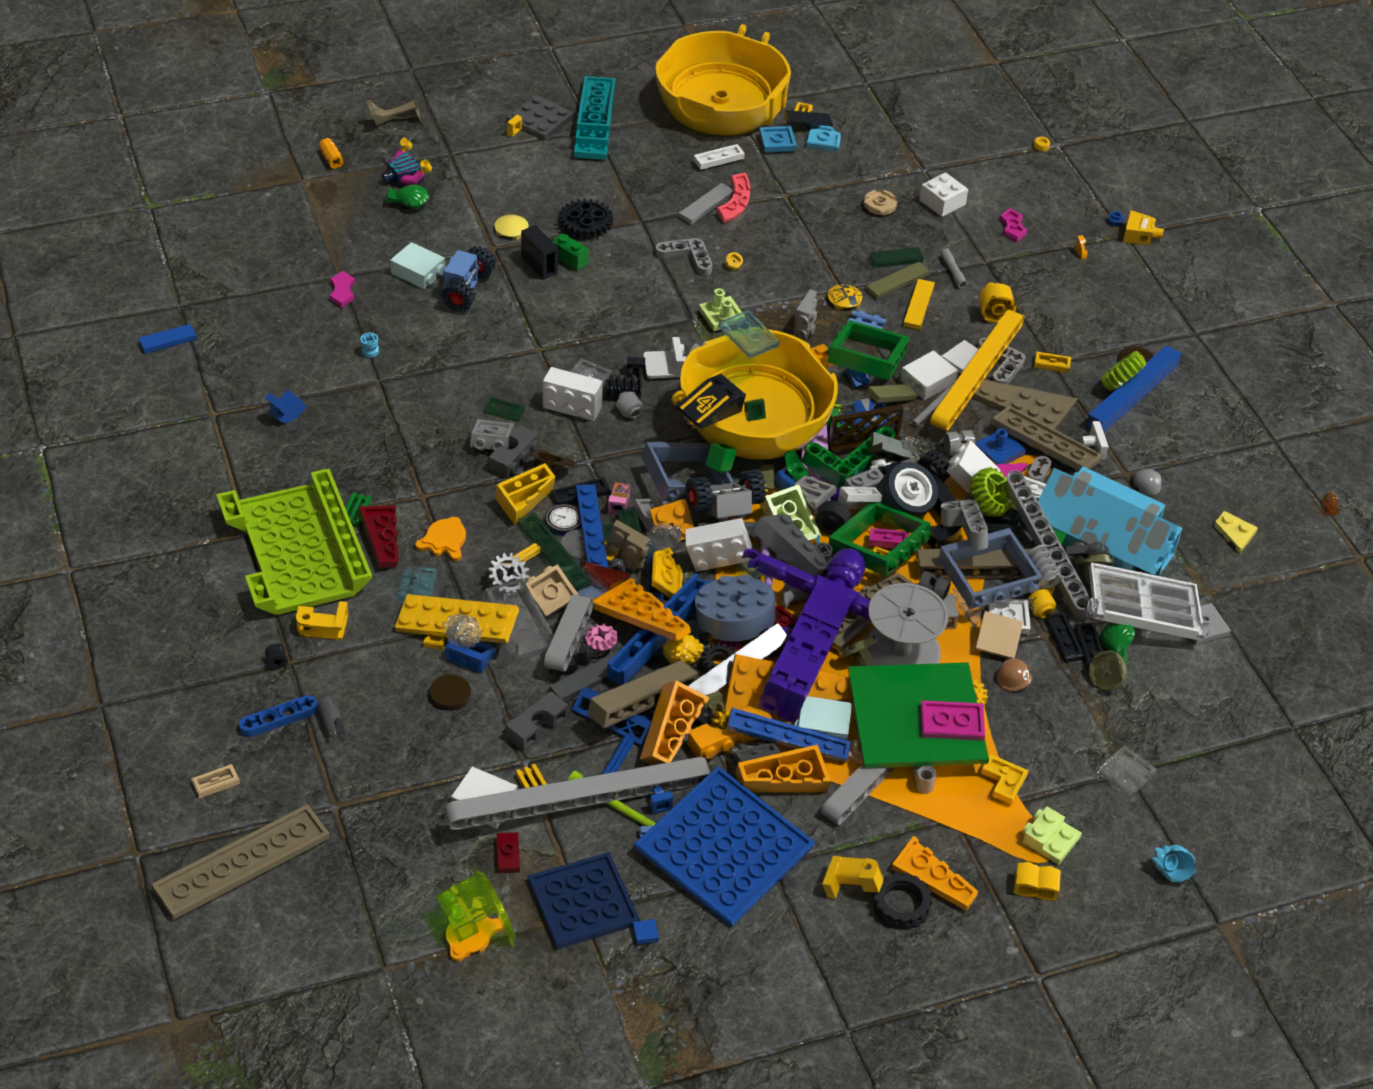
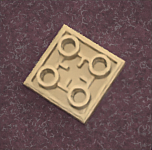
[975,611,1023,659]

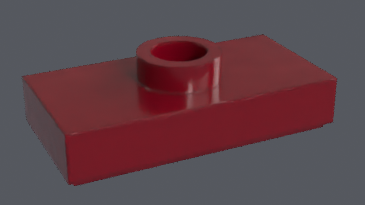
[497,832,520,873]

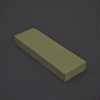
[866,384,918,403]

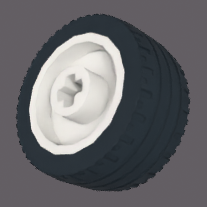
[878,462,938,519]

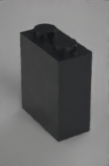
[521,225,558,280]

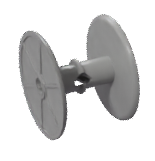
[864,583,949,666]

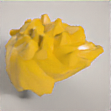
[663,635,704,666]

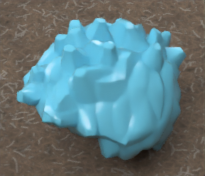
[1152,844,1196,883]

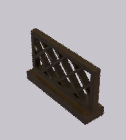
[828,405,904,456]

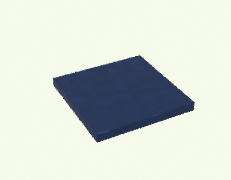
[527,852,640,950]

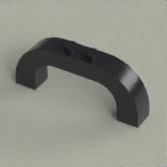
[881,463,962,549]

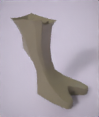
[366,99,421,126]

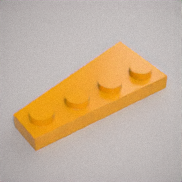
[891,836,978,911]

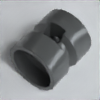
[918,571,951,600]

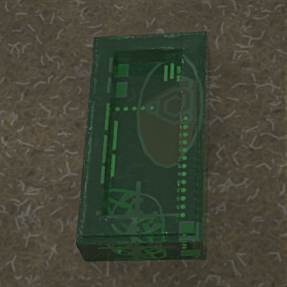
[484,397,525,422]

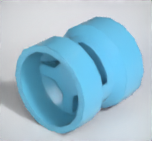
[360,333,379,358]

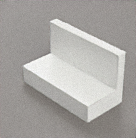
[838,487,883,509]

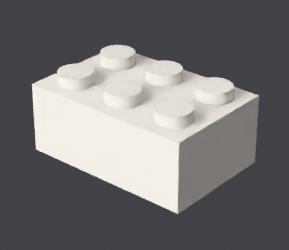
[543,367,603,421]
[685,518,752,572]

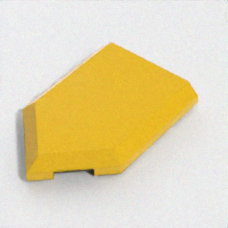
[652,547,683,598]

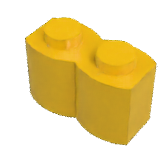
[1013,862,1061,901]

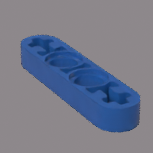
[239,695,318,737]

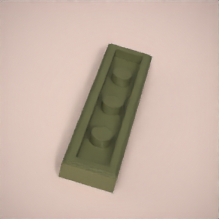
[866,262,930,299]

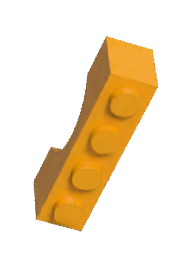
[687,701,772,759]

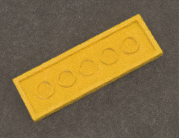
[395,594,519,644]

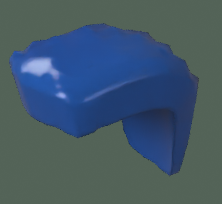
[774,469,796,491]

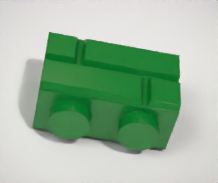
[552,234,589,271]

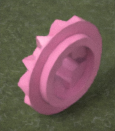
[585,623,617,650]

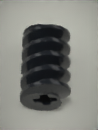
[605,374,642,397]

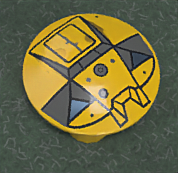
[828,284,862,310]

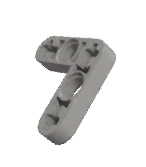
[655,238,713,276]
[978,337,1026,384]

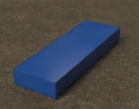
[138,324,197,354]

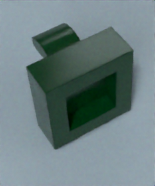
[744,398,766,422]

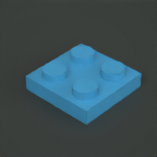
[759,126,797,153]

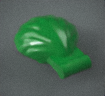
[386,184,429,209]
[1099,622,1135,663]

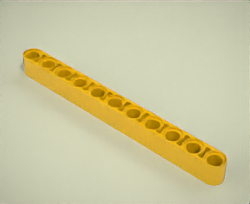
[930,309,1025,431]

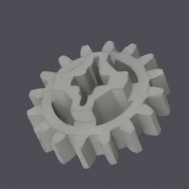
[486,553,530,596]

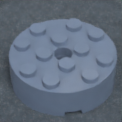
[695,575,776,641]

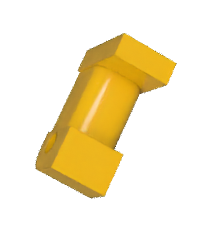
[296,601,348,641]
[822,856,883,899]

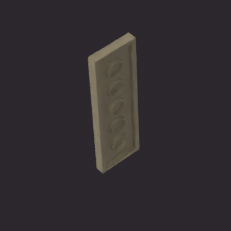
[991,406,1103,472]

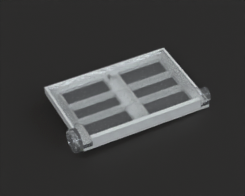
[1086,562,1209,641]

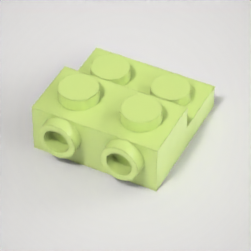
[1023,807,1082,865]

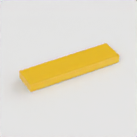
[903,279,935,330]

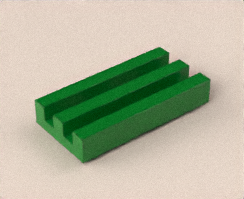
[345,492,372,527]

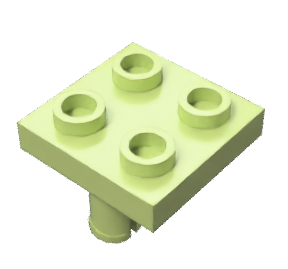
[699,288,746,331]

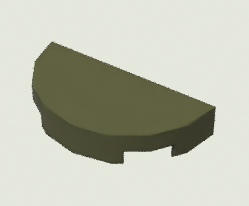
[759,464,774,494]

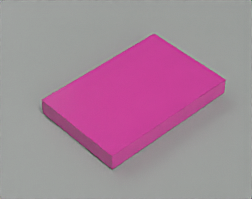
[920,700,985,741]

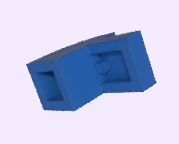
[265,389,307,423]

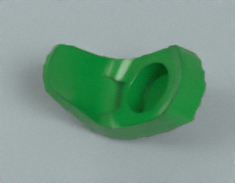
[784,450,808,481]

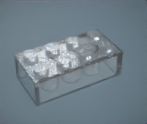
[485,578,553,661]

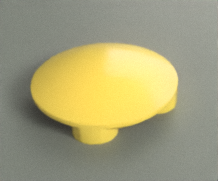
[495,215,529,240]

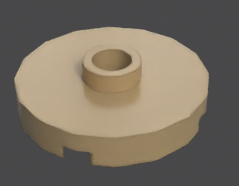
[864,190,897,215]

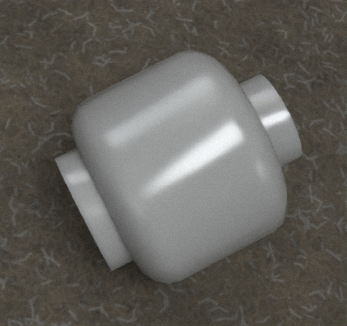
[616,392,643,419]

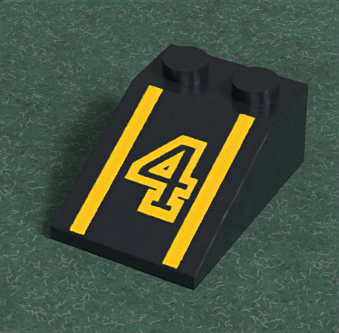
[676,374,746,429]

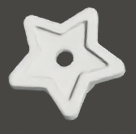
[868,458,892,469]

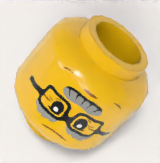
[1027,589,1056,618]

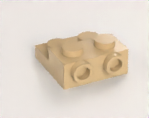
[524,564,578,618]

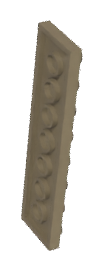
[152,804,330,920]

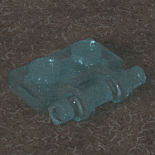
[397,567,438,601]

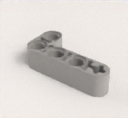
[941,500,988,550]

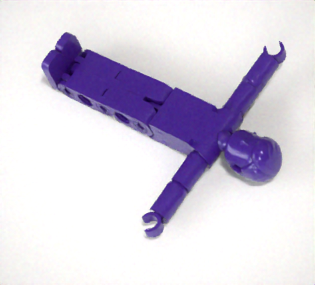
[742,548,871,723]

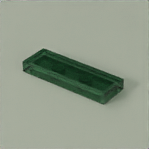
[870,247,924,268]

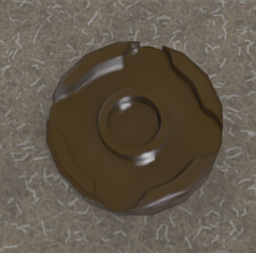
[430,674,471,710]

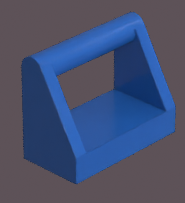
[446,638,497,674]

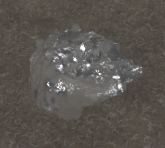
[646,523,682,553]
[442,614,482,649]

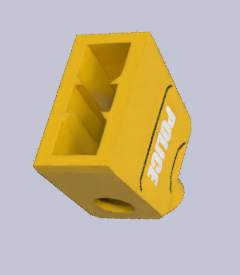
[1123,210,1164,245]

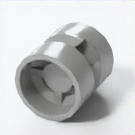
[943,430,975,456]

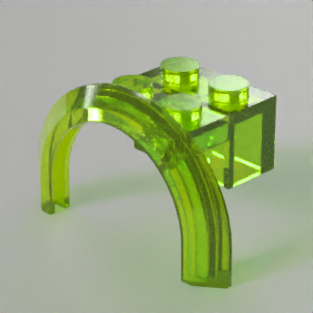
[435,867,516,946]

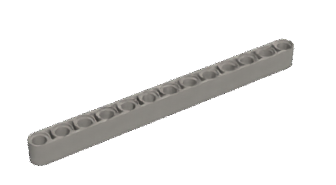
[444,757,711,830]

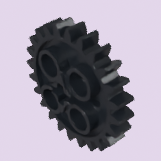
[559,198,613,239]

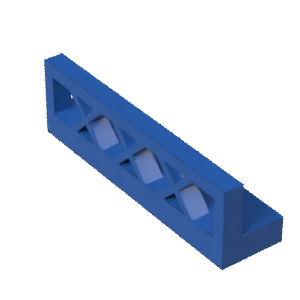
[572,687,652,745]

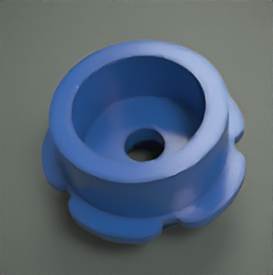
[1108,211,1124,226]

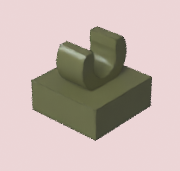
[702,691,724,716]

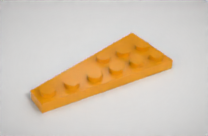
[593,578,690,641]
[724,654,851,714]

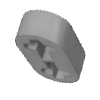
[1027,456,1051,483]

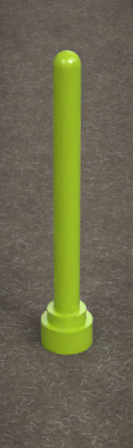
[567,770,656,826]

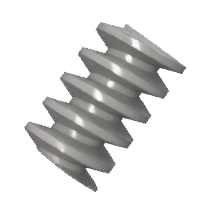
[1027,545,1062,589]

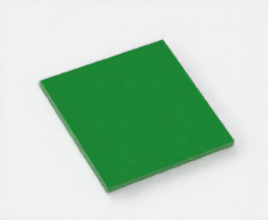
[848,662,989,768]

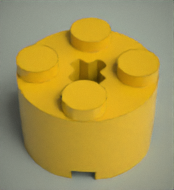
[978,282,1016,323]

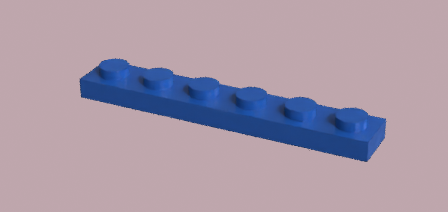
[576,484,608,574]
[727,708,851,763]

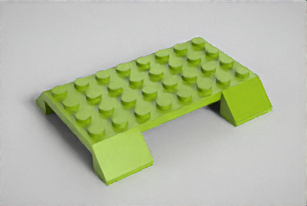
[216,469,372,615]

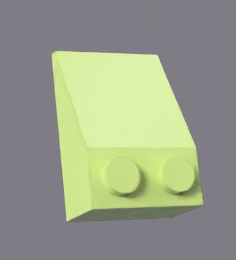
[759,485,821,541]

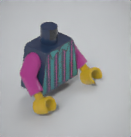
[381,137,432,187]

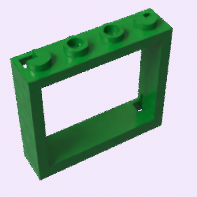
[827,320,910,380]
[829,502,931,577]

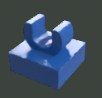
[649,786,673,815]

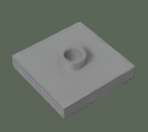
[1178,603,1231,644]

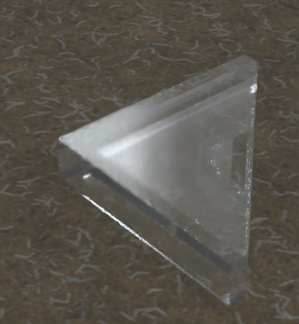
[951,589,986,629]

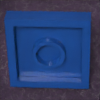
[975,429,1026,465]

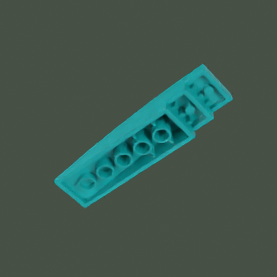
[574,76,616,160]

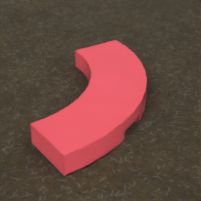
[716,173,751,223]

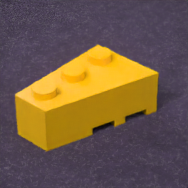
[495,463,555,525]

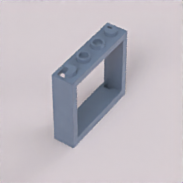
[641,442,734,501]
[938,528,1042,609]

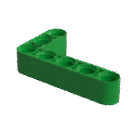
[803,427,895,488]

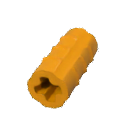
[319,138,343,169]

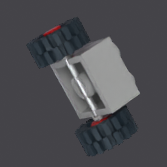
[685,469,767,520]

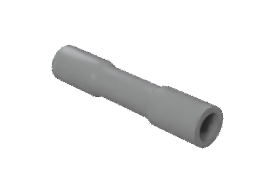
[940,249,968,289]

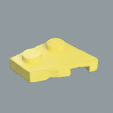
[1214,511,1258,553]

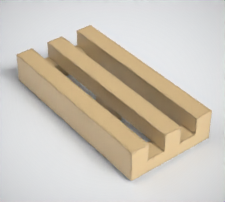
[191,764,240,798]

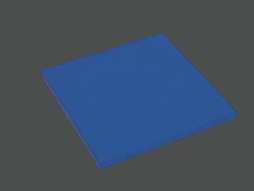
[633,766,816,928]

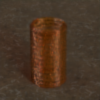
[1323,492,1340,515]

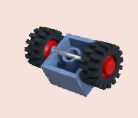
[441,246,496,312]

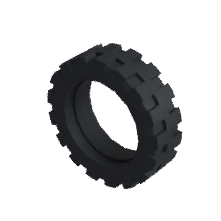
[872,872,932,930]

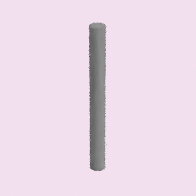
[911,383,954,427]

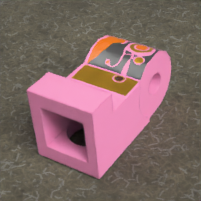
[608,482,631,517]

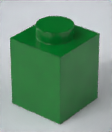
[706,443,737,473]

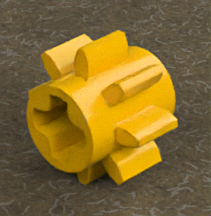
[710,709,729,730]

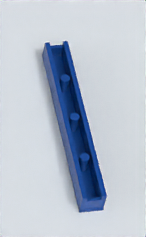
[1086,345,1182,432]
[607,573,712,685]

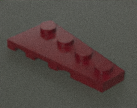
[358,505,398,568]

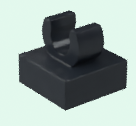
[627,357,645,376]

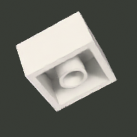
[919,172,968,217]

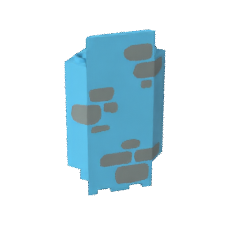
[1032,466,1182,576]

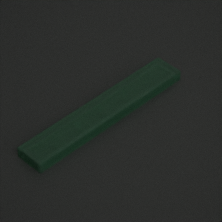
[518,513,592,591]

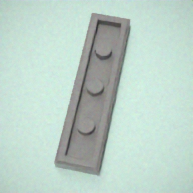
[679,183,733,225]

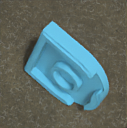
[806,126,841,152]

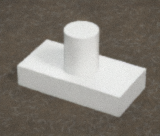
[1080,421,1109,460]

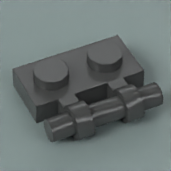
[1066,541,1110,558]
[730,739,781,763]

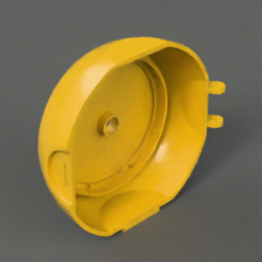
[656,24,791,136]
[671,328,838,459]

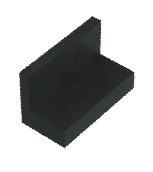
[870,432,911,463]

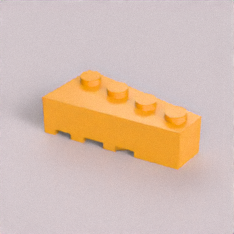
[640,680,710,766]
[735,745,831,793]

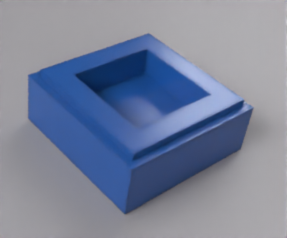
[633,919,659,945]

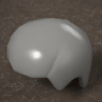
[1133,468,1162,496]

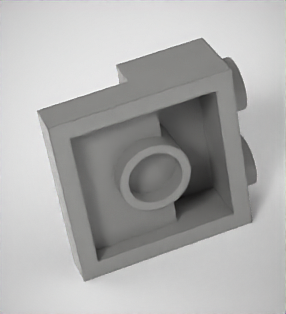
[793,289,818,340]
[470,419,514,451]

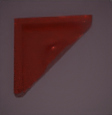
[582,562,632,589]

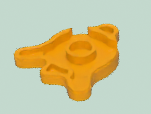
[415,517,466,561]
[446,903,505,961]

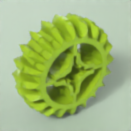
[1100,351,1146,391]
[969,467,1013,518]

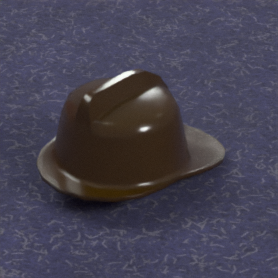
[531,450,575,476]

